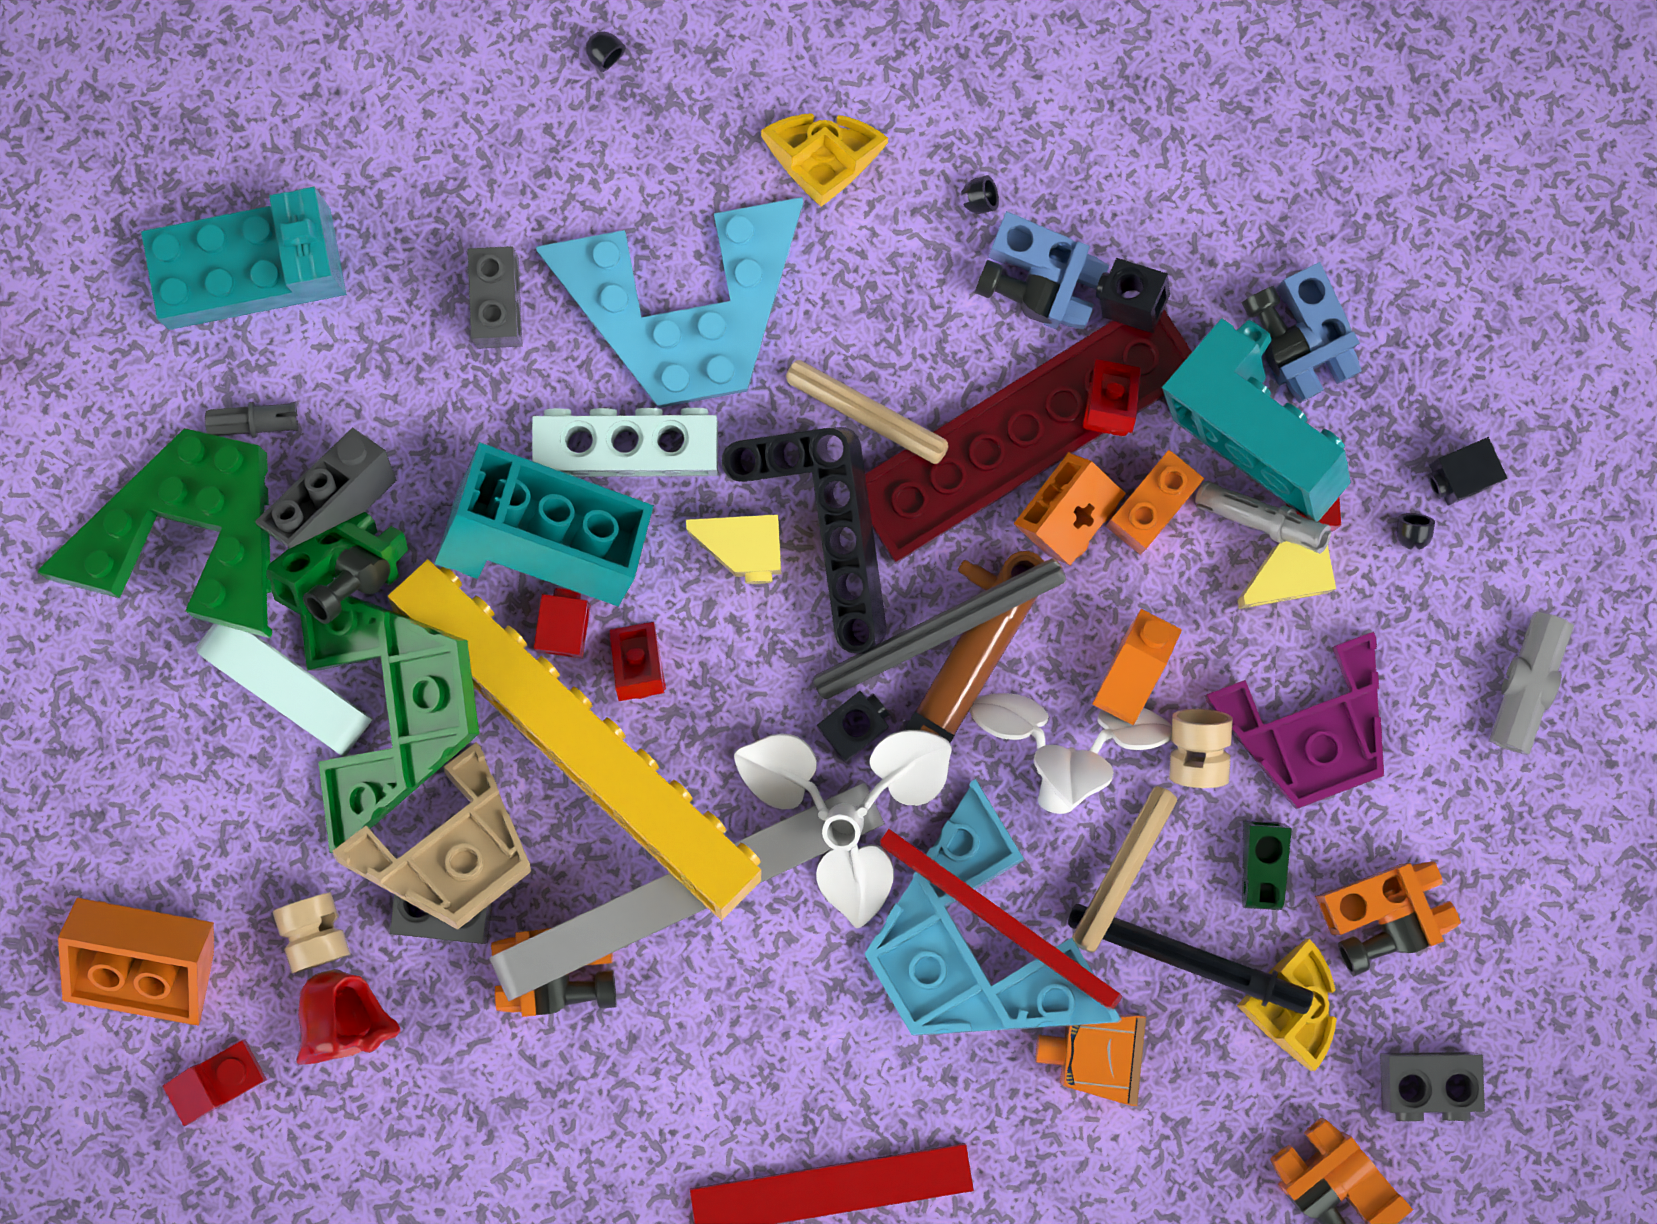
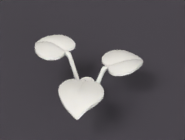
[969,693,1172,814]
[734,730,952,928]

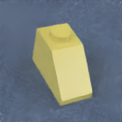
[686,515,782,584]
[1237,541,1336,609]

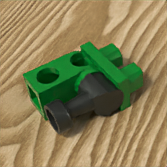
[266,512,408,624]

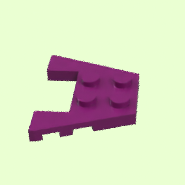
[1204,632,1384,809]

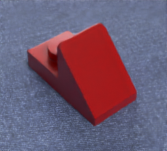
[1083,359,1140,436]
[609,622,666,701]
[162,1039,267,1127]

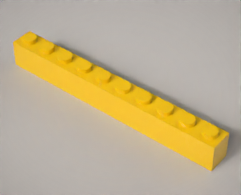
[388,559,761,921]

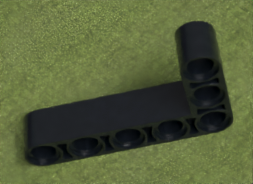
[722,427,886,653]

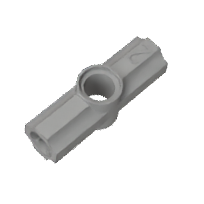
[1489,611,1574,755]

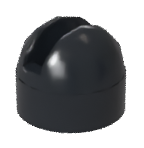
[586,31,626,72]
[961,175,999,214]
[1396,513,1435,550]

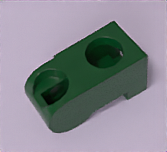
[1242,821,1292,910]

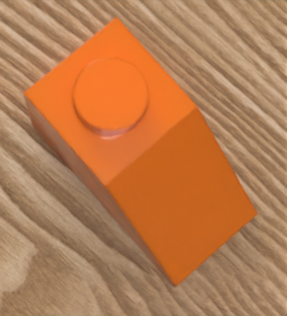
[1092,609,1182,725]

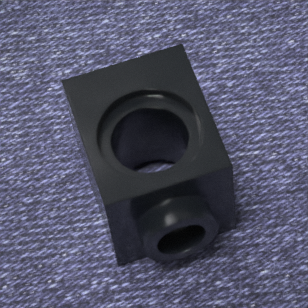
[1096,258,1170,333]
[1428,437,1508,506]
[817,691,890,763]

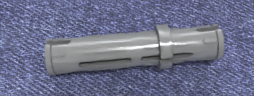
[1195,481,1331,554]

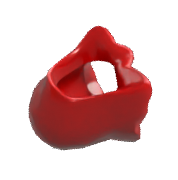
[296,969,401,1065]

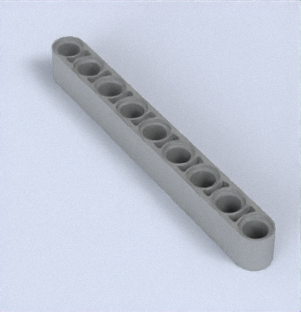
[489,783,885,1001]

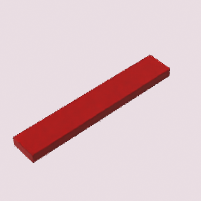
[879,829,1123,1010]
[690,1143,974,1224]

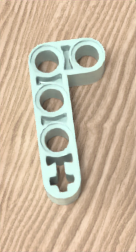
[196,624,373,757]

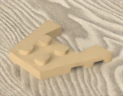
[332,742,531,930]

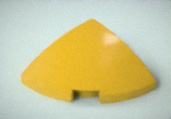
[761,113,888,207]
[1237,938,1337,1071]

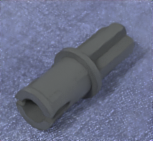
[205,402,299,438]

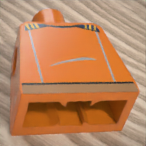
[1035,1014,1146,1106]

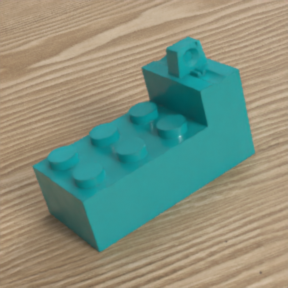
[141,186,347,330]
[1162,318,1351,522]
[434,442,654,607]

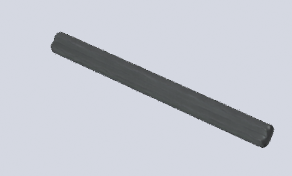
[813,558,1066,699]

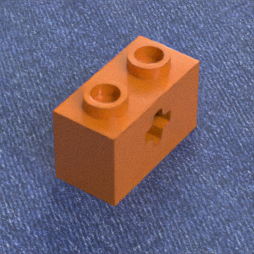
[1105,450,1205,555]
[1013,452,1126,566]

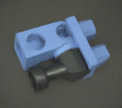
[974,211,1109,329]
[1241,262,1362,403]

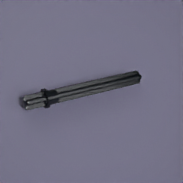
[1068,904,1314,1014]

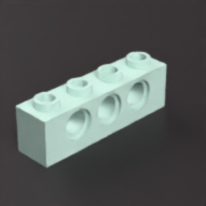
[532,408,718,477]

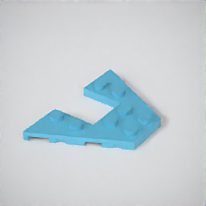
[536,197,803,408]
[865,779,1122,1036]

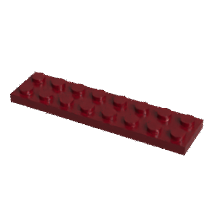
[847,309,1192,564]

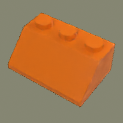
[58,898,214,1026]

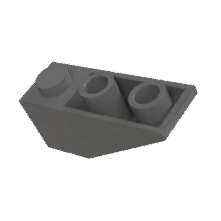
[255,427,397,548]

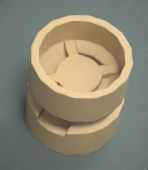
[1169,709,1233,788]
[272,892,351,974]

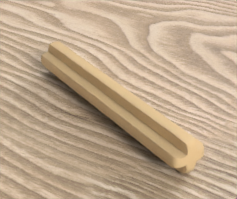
[786,360,948,464]
[1072,786,1177,953]

